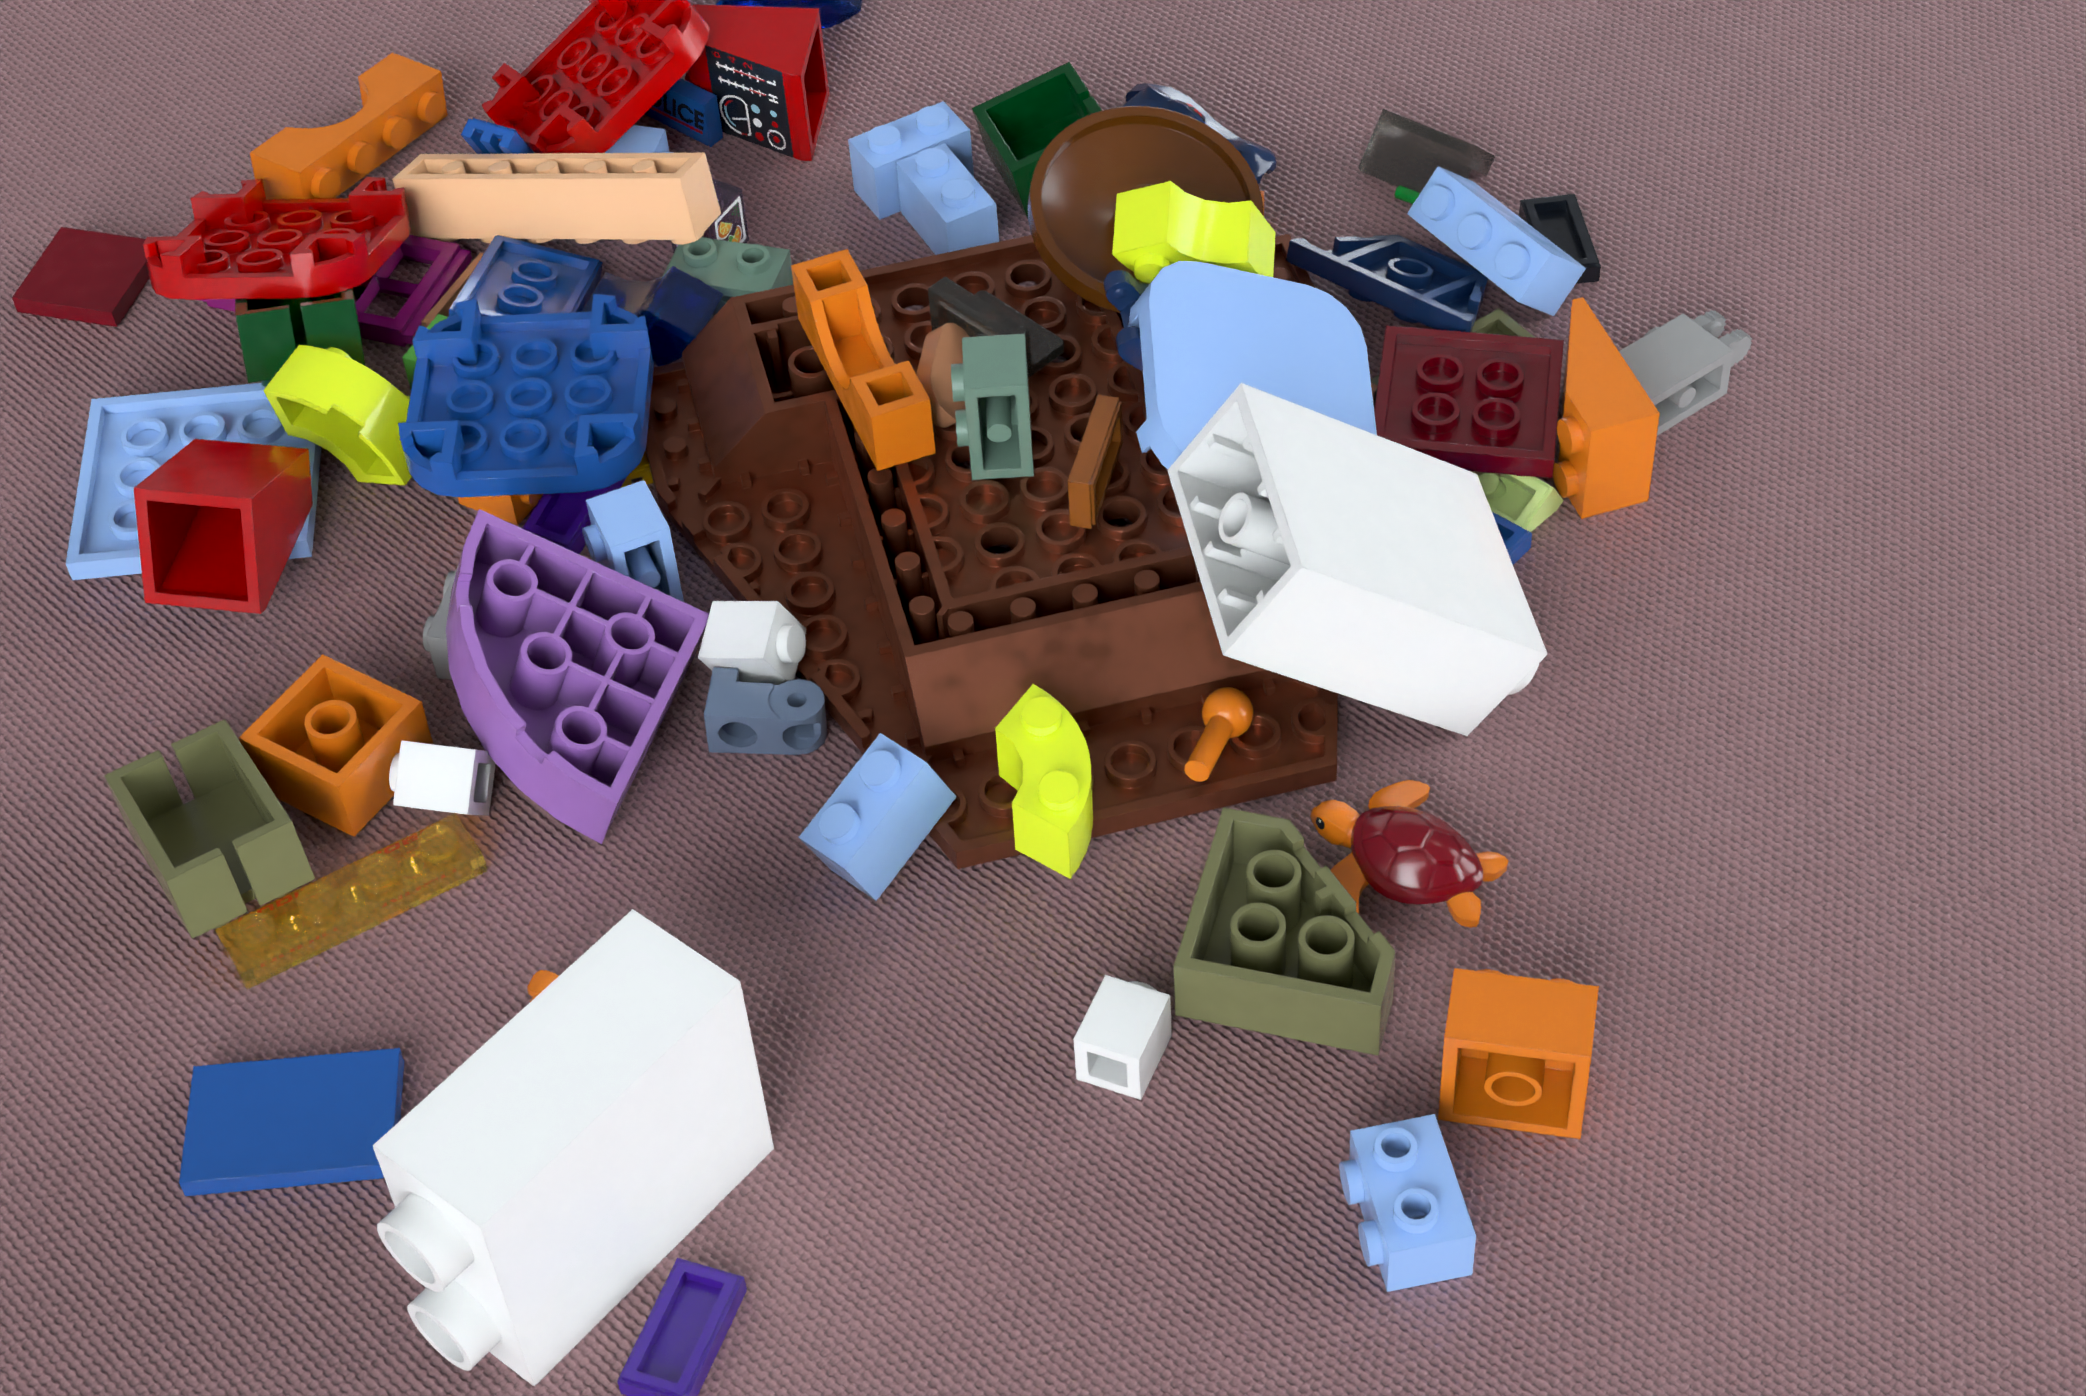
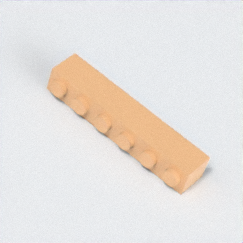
[392,152,721,245]

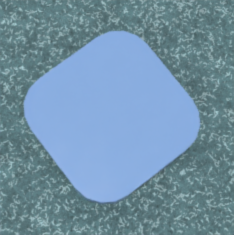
[1128,261,1377,469]

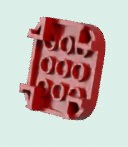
[482,0,709,153]
[143,177,411,300]

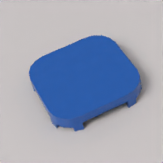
[398,294,654,497]

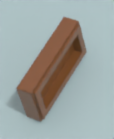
[1068,395,1123,529]

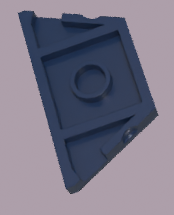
[1286,235,1488,332]

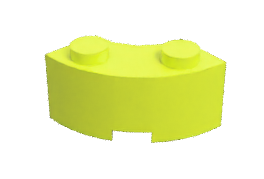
[1112,181,1276,284]
[263,345,412,486]
[995,684,1093,879]

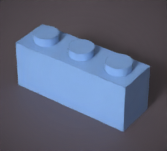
[1407,166,1586,316]

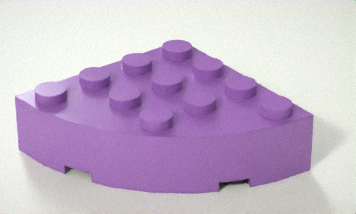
[446,509,709,844]

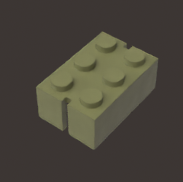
[104,719,315,939]

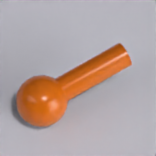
[1184,687,1254,782]

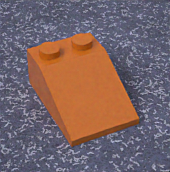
[1553,297,1660,519]

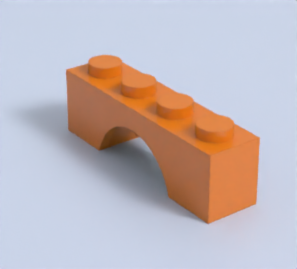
[250,52,448,200]
[791,249,936,471]

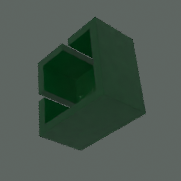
[972,62,1102,219]
[235,288,365,387]

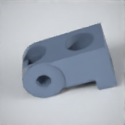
[704,667,828,755]

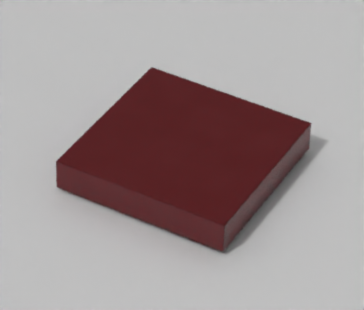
[12,227,150,327]

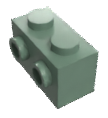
[661,237,793,326]
[951,334,1034,480]

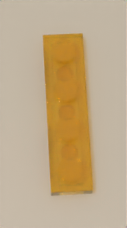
[215,813,488,990]

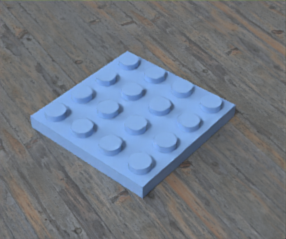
[66,383,321,580]

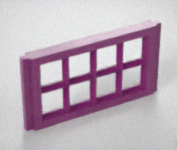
[199,235,472,347]

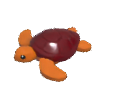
[1310,780,1509,928]

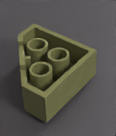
[1174,807,1395,1056]

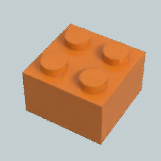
[239,654,433,837]
[1438,968,1599,1139]

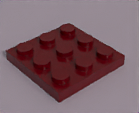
[1374,325,1564,478]

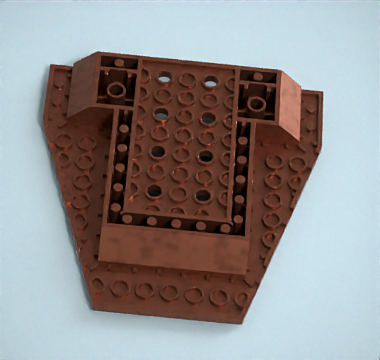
[645,234,1338,869]

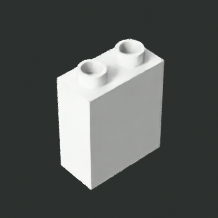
[1167,383,1547,736]
[373,909,774,1386]

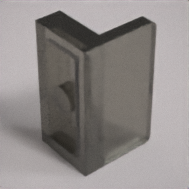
[1359,109,1495,193]
[928,277,1064,378]

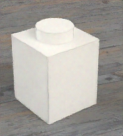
[698,601,807,685]
[389,740,496,816]
[1073,975,1172,1100]

